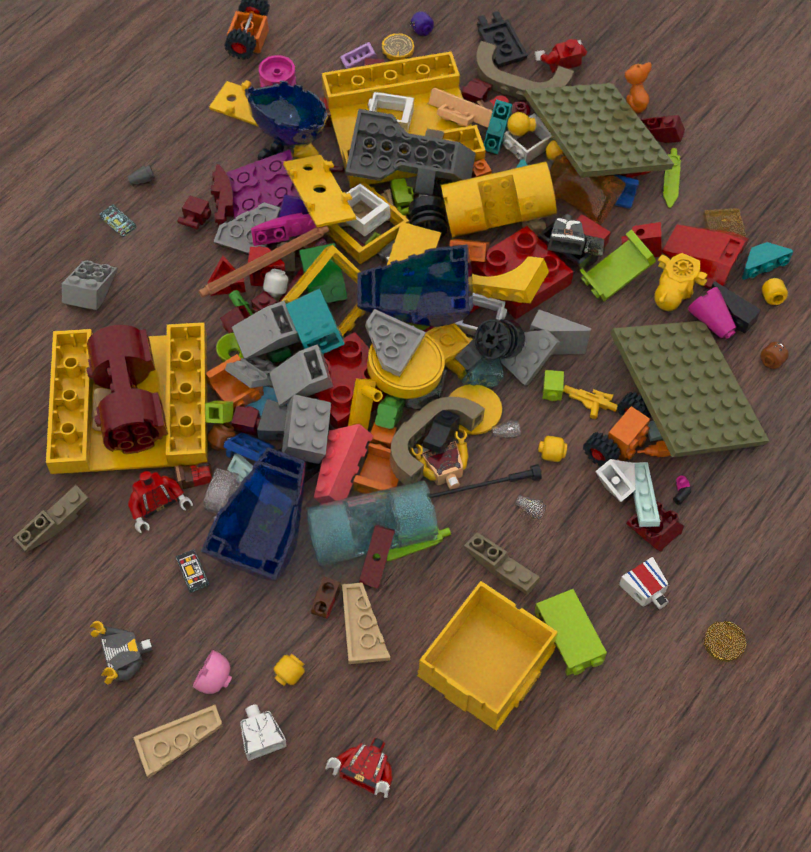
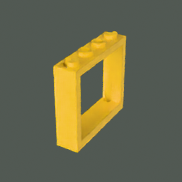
[326,181,410,264]
[281,245,380,338]

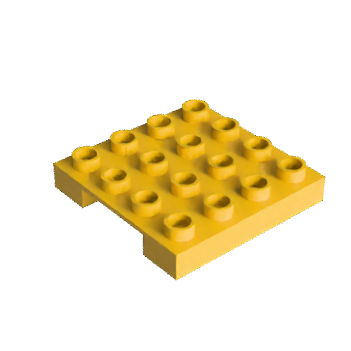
[322,51,485,188]
[46,323,208,474]

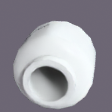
[263,269,289,297]

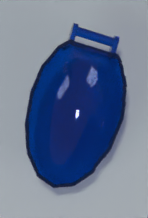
[245,80,328,147]

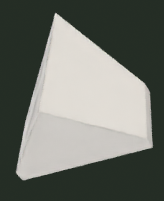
[595,459,636,502]

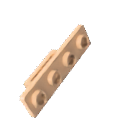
[428,88,493,127]

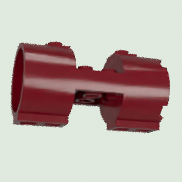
[86,325,168,454]

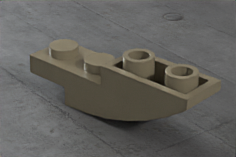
[13,485,90,552]
[464,532,540,595]

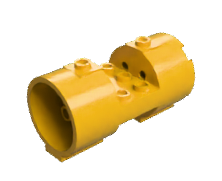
[441,162,557,238]

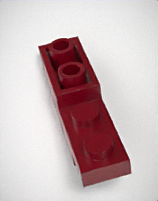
[211,164,234,228]

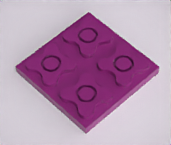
[226,150,301,219]

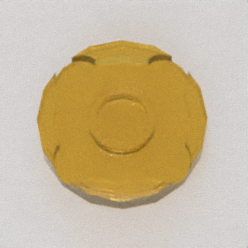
[704,621,746,662]

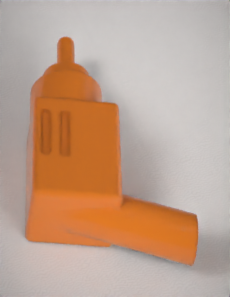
[637,441,671,457]

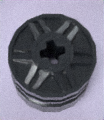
[408,196,447,240]
[475,319,525,359]

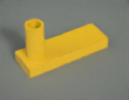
[348,378,383,431]

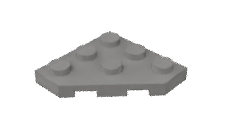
[214,203,281,254]
[365,309,426,377]
[498,330,560,385]

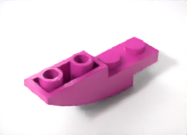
[251,212,316,246]

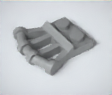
[225,356,278,388]

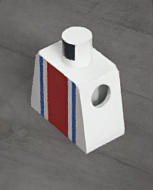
[619,557,668,609]

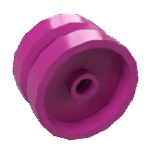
[259,55,296,98]

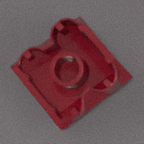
[626,501,684,552]

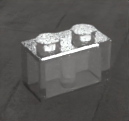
[203,468,242,515]

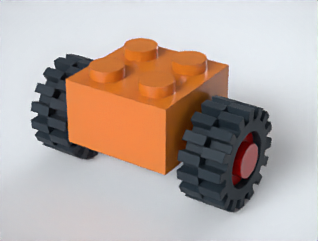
[224,0,270,60]
[583,392,652,467]

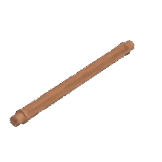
[199,226,329,298]

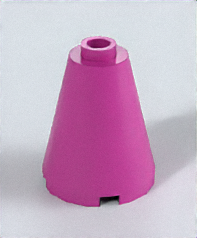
[688,287,736,339]

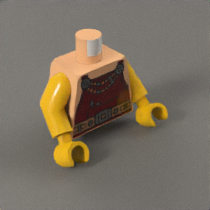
[409,429,468,490]

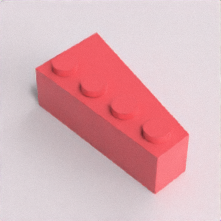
[314,424,373,509]

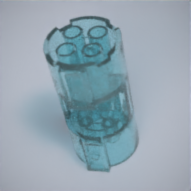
[306,481,438,567]

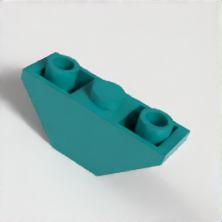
[483,99,513,154]
[742,242,793,280]

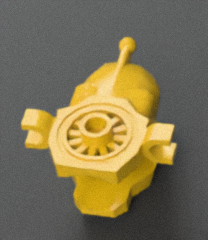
[654,253,707,312]

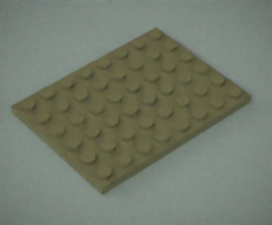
[524,83,674,178]
[610,321,769,458]

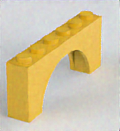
[431,250,549,303]

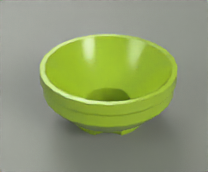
[216,333,244,362]

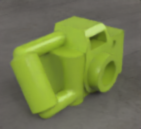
[390,178,414,216]

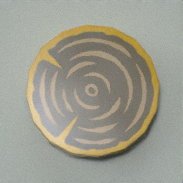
[382,34,414,61]

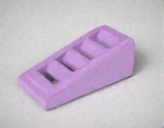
[340,42,377,69]

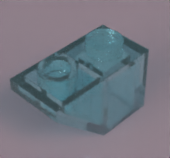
[462,356,504,387]

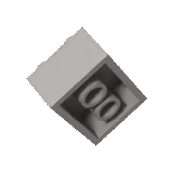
[281,394,331,464]

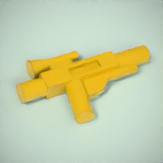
[563,385,618,419]

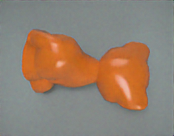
[625,62,652,113]

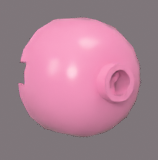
[193,650,232,694]

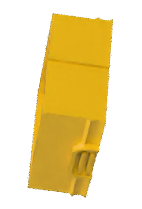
[417,581,558,731]

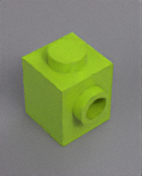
[543,370,564,401]
[205,401,233,423]

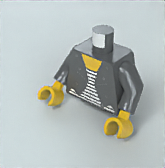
[90,621,153,684]

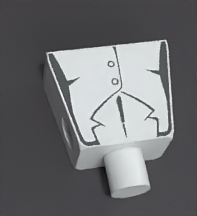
[241,705,287,761]

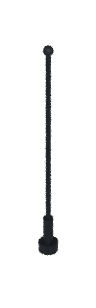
[357,464,542,516]

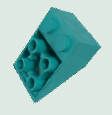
[285,288,345,354]

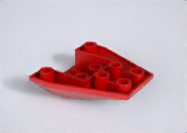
[662,225,749,289]

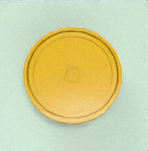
[367,333,445,399]

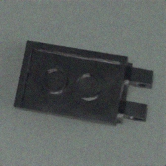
[477,11,528,68]

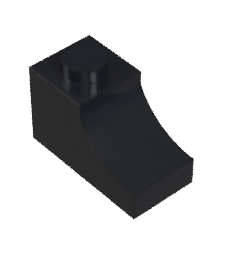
[423,410,460,454]

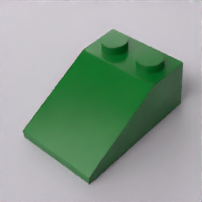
[299,243,348,303]

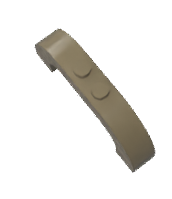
[476,41,574,101]
[390,397,485,488]

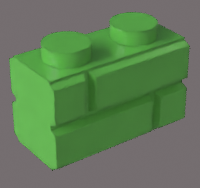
[375,394,405,429]

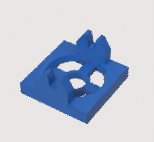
[224,432,275,469]

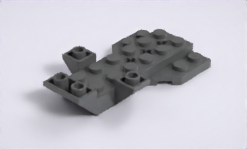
[345,109,476,196]

